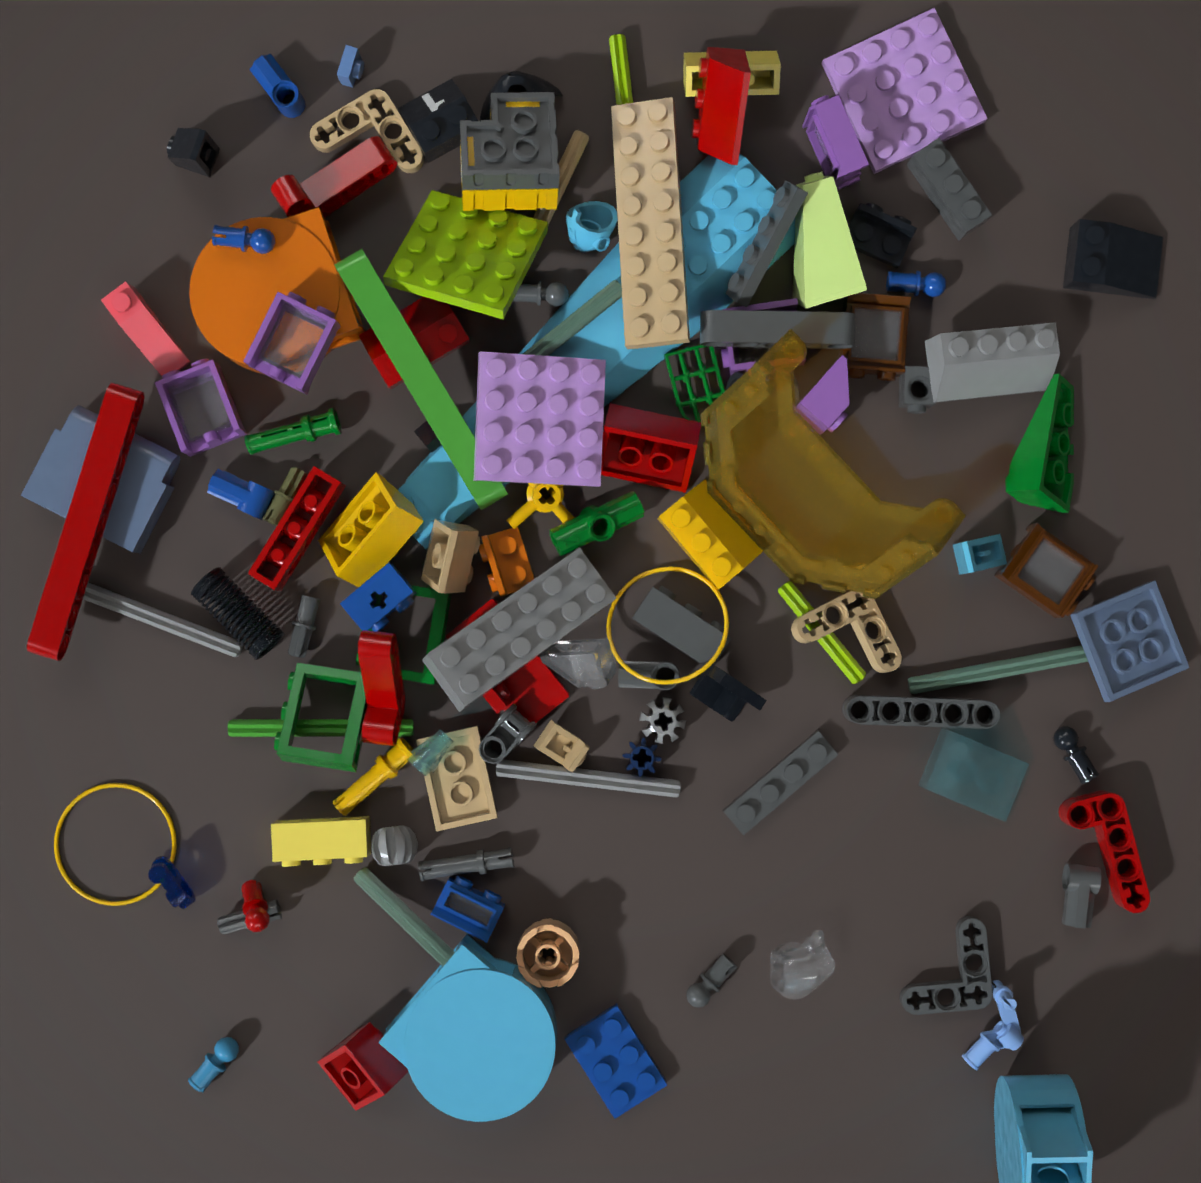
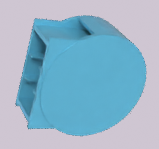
[378,934,557,1122]
[994,1074,1093,1183]

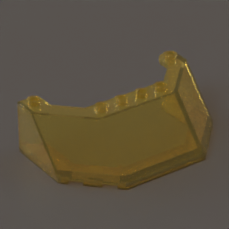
[700,329,966,599]

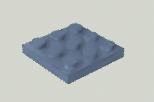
[1070,581,1190,702]

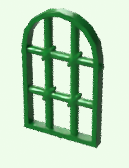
[664,345,727,427]

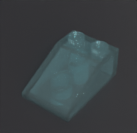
[918,728,1029,822]

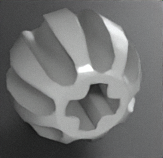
[639,697,686,744]
[371,825,418,866]

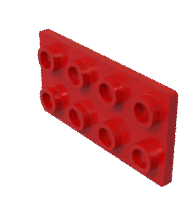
[446,599,570,723]

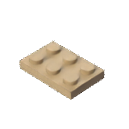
[416,726,498,832]

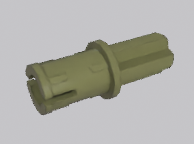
[262,467,307,526]

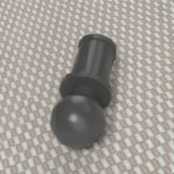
[513,281,569,307]
[686,954,738,1008]

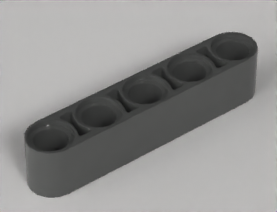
[700,310,855,349]
[842,695,1001,729]

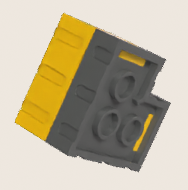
[460,92,560,211]

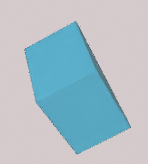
[953,534,1007,575]

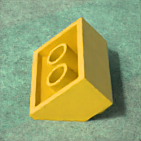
[318,472,424,587]
[658,479,764,590]

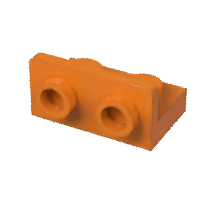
[479,527,535,597]

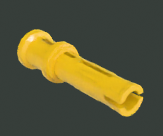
[332,736,418,816]

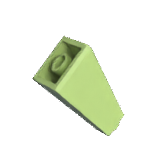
[793,171,867,308]

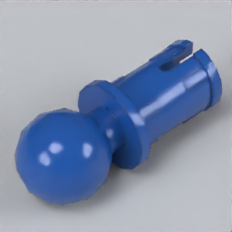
[212,225,276,254]
[886,271,946,297]

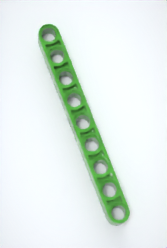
[334,248,509,510]

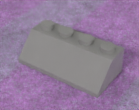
[925,322,1060,403]

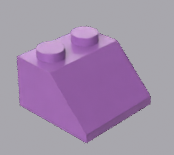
[793,355,850,435]

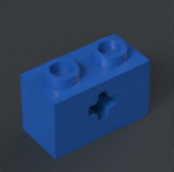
[340,563,417,632]

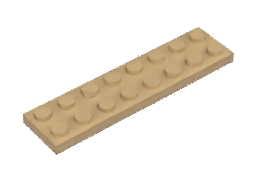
[611,97,690,350]

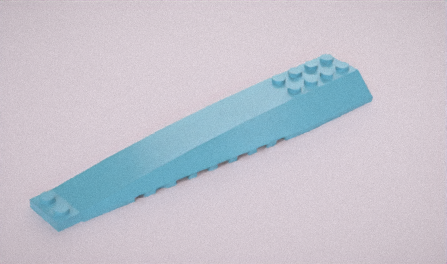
[398,154,795,550]

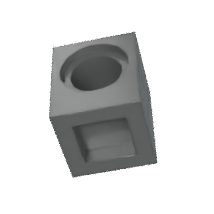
[899,366,936,414]

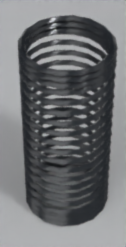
[191,567,284,660]

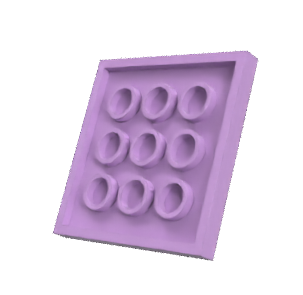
[821,8,988,174]
[473,351,606,487]

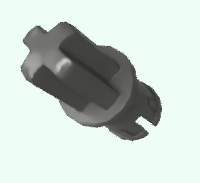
[288,595,321,658]
[217,899,282,935]

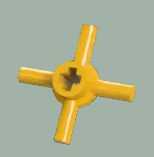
[506,483,575,529]

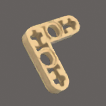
[310,89,424,173]
[791,588,902,673]

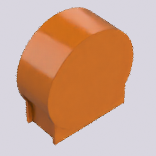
[189,207,365,375]

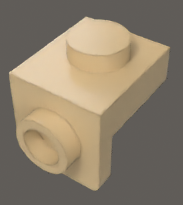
[533,720,589,772]

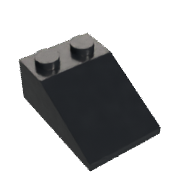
[1063,219,1163,299]

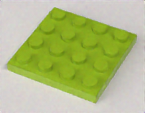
[383,190,548,319]

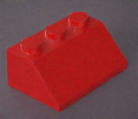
[691,47,751,165]
[359,297,470,389]
[601,403,701,493]

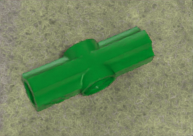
[549,491,645,556]

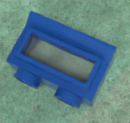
[430,875,505,943]

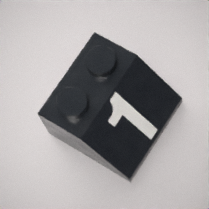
[398,78,478,163]

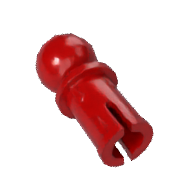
[241,880,270,932]

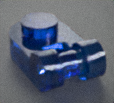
[148,856,196,909]

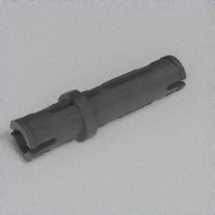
[418,847,514,881]

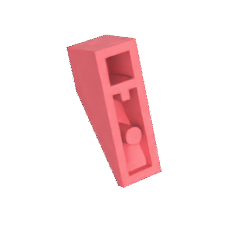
[101,281,191,376]

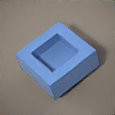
[337,45,364,88]

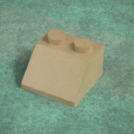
[421,519,480,594]

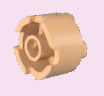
[516,918,580,988]

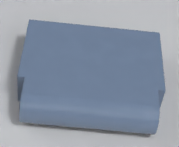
[21,405,180,554]

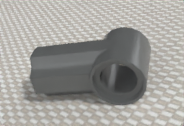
[618,660,680,690]
[1062,863,1101,929]

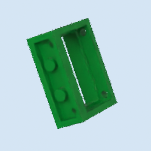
[356,585,452,685]
[274,663,367,772]

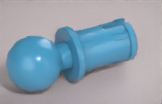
[188,1037,239,1093]

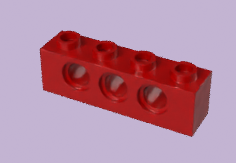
[248,466,346,591]

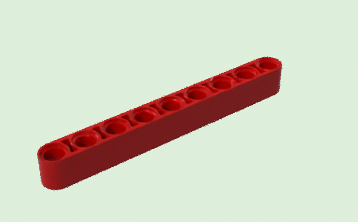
[27,383,145,661]

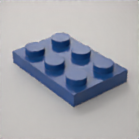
[564,1003,667,1119]

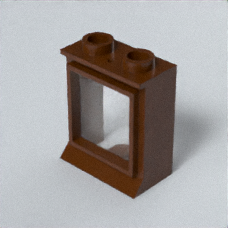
[839,293,911,381]
[994,523,1099,618]

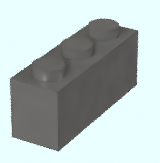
[907,138,992,241]
[632,585,731,666]

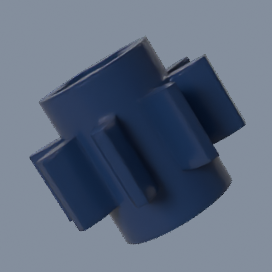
[622,737,662,777]

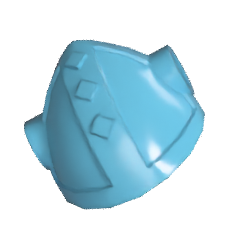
[566,201,618,252]

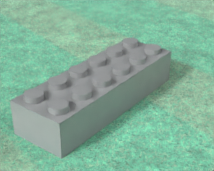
[422,547,617,712]

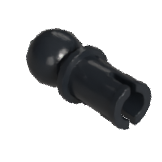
[1053,726,1099,784]

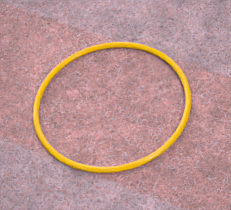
[606,566,729,685]
[54,783,177,906]

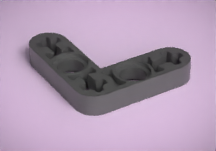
[899,916,992,1015]

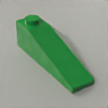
[1005,374,1074,513]

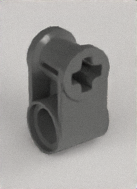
[479,703,537,764]

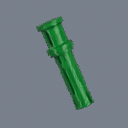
[244,407,342,455]

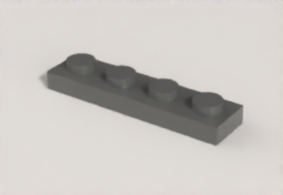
[725,180,808,307]
[723,730,839,835]

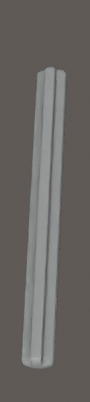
[83,583,243,657]
[496,759,681,797]

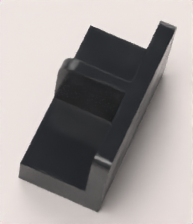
[690,664,767,722]

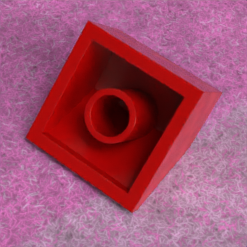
[317,1022,409,1111]

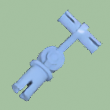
[962,980,1024,1071]

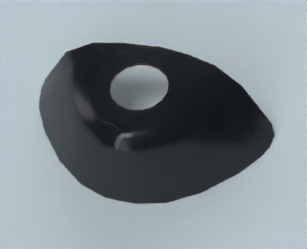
[480,71,563,121]

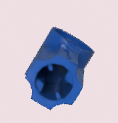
[249,53,305,118]
[207,469,274,520]

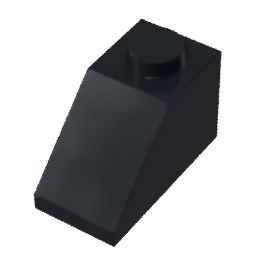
[167,128,220,177]

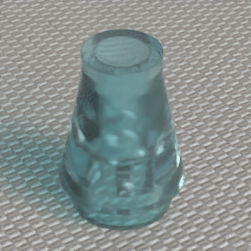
[407,729,453,777]

